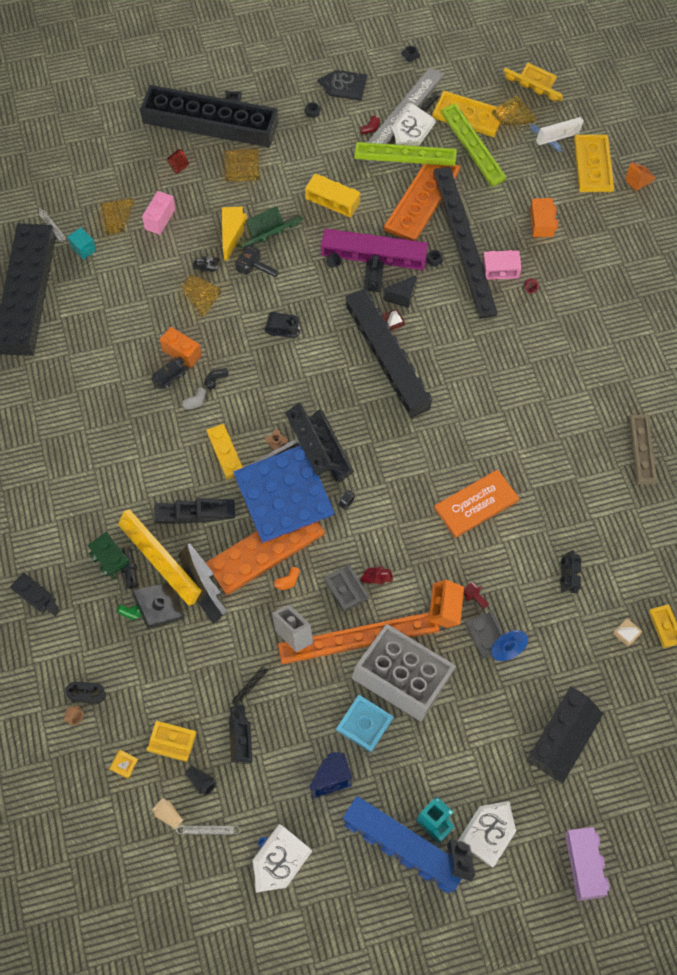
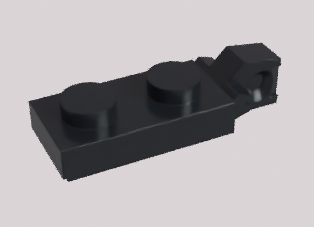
[10,572,61,616]
[229,704,253,764]

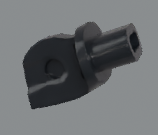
[193,256,219,273]

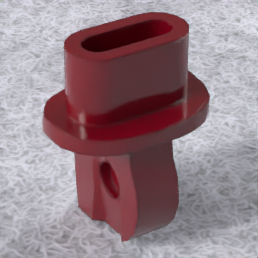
[361,566,393,585]
[463,582,489,609]

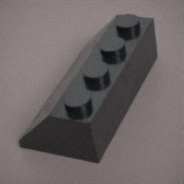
[526,686,603,784]

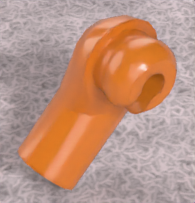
[274,567,300,590]

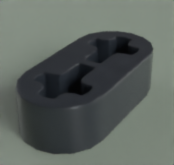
[66,682,106,704]

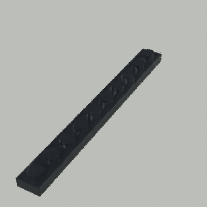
[433,167,498,319]

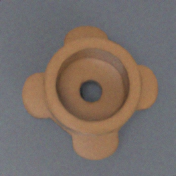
[265,430,288,450]

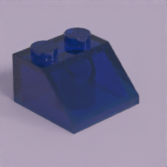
[309,752,352,800]

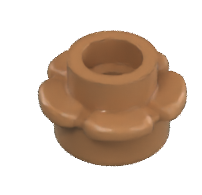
[64,705,84,725]

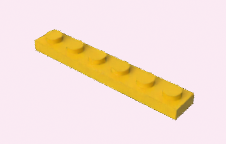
[118,509,202,606]

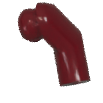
[360,115,380,135]

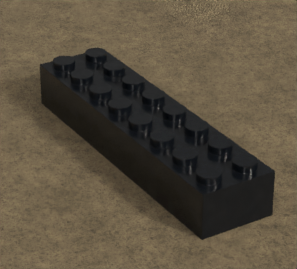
[140,85,279,148]
[0,223,56,356]

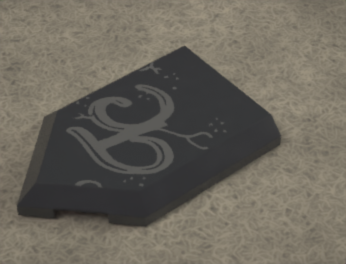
[317,70,368,101]

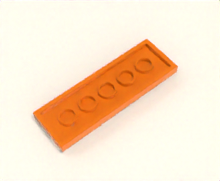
[384,164,461,241]
[206,522,325,596]

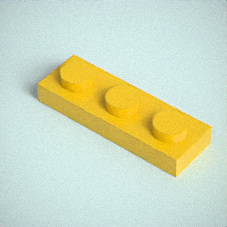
[206,423,243,479]

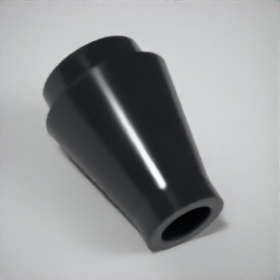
[185,766,216,796]

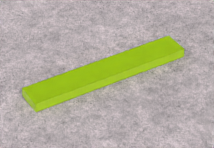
[441,103,506,187]
[354,142,457,166]

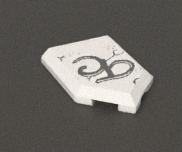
[392,103,436,146]
[458,801,516,868]
[252,824,312,892]

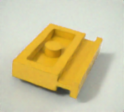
[147,721,197,762]

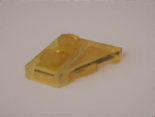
[100,198,134,235]
[182,274,221,317]

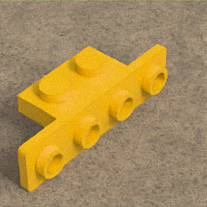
[503,63,563,102]

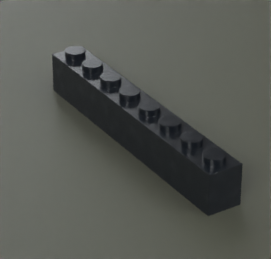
[345,288,432,418]

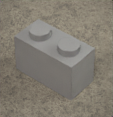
[272,605,313,652]

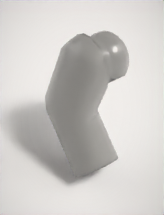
[182,388,206,409]

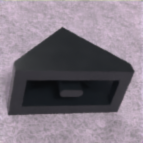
[383,275,417,308]

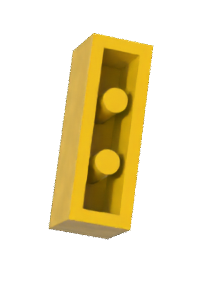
[305,174,360,218]

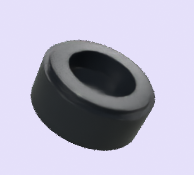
[339,490,355,510]

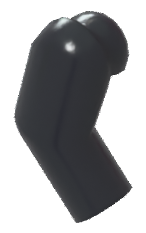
[204,368,229,390]

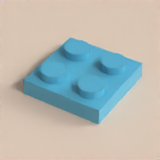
[336,695,394,753]

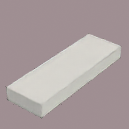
[536,117,583,145]

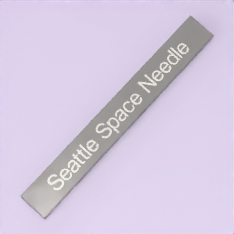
[367,67,444,163]

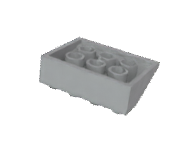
[352,624,456,722]

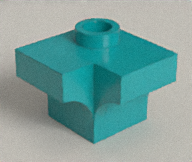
[416,797,455,844]

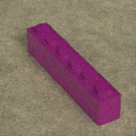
[321,229,428,270]

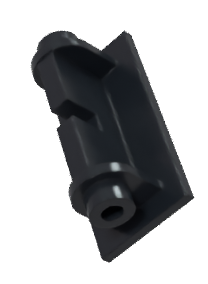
[364,255,384,292]
[150,357,189,389]
[560,550,581,593]

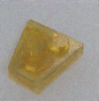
[492,95,536,125]

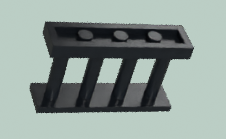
[285,402,354,482]

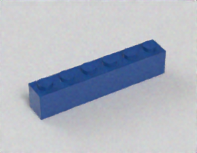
[343,796,462,894]

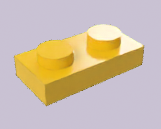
[649,604,677,649]

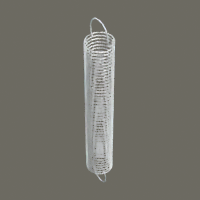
[39,208,66,244]
[176,826,240,835]

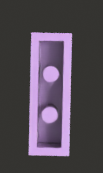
[565,827,609,901]

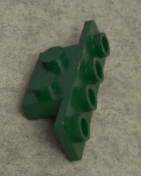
[237,206,303,249]

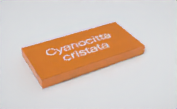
[434,469,520,538]

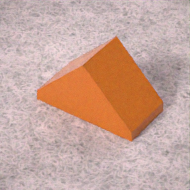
[625,162,656,191]

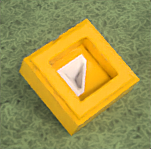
[109,750,138,779]

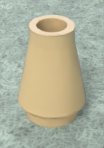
[151,798,184,829]

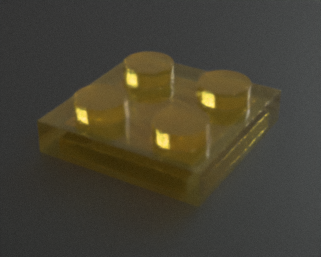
[225,149,259,182]

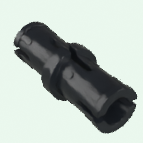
[121,548,139,589]

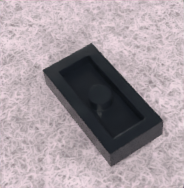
[447,839,475,882]

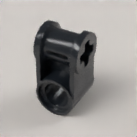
[265,312,300,338]

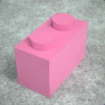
[142,191,175,235]
[482,250,521,280]

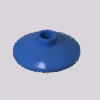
[490,630,528,661]

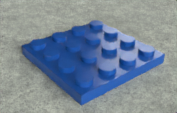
[233,446,335,544]

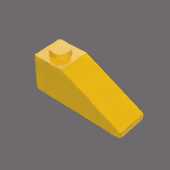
[222,206,247,261]

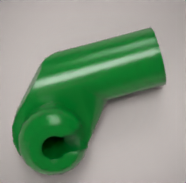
[116,604,142,620]

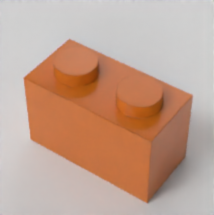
[530,198,558,237]
[160,327,202,368]
[429,579,464,628]

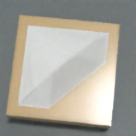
[613,618,643,647]

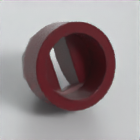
[524,278,539,294]

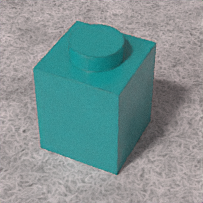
[67,227,97,259]

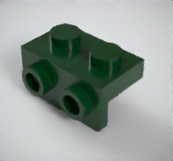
[87,531,130,580]

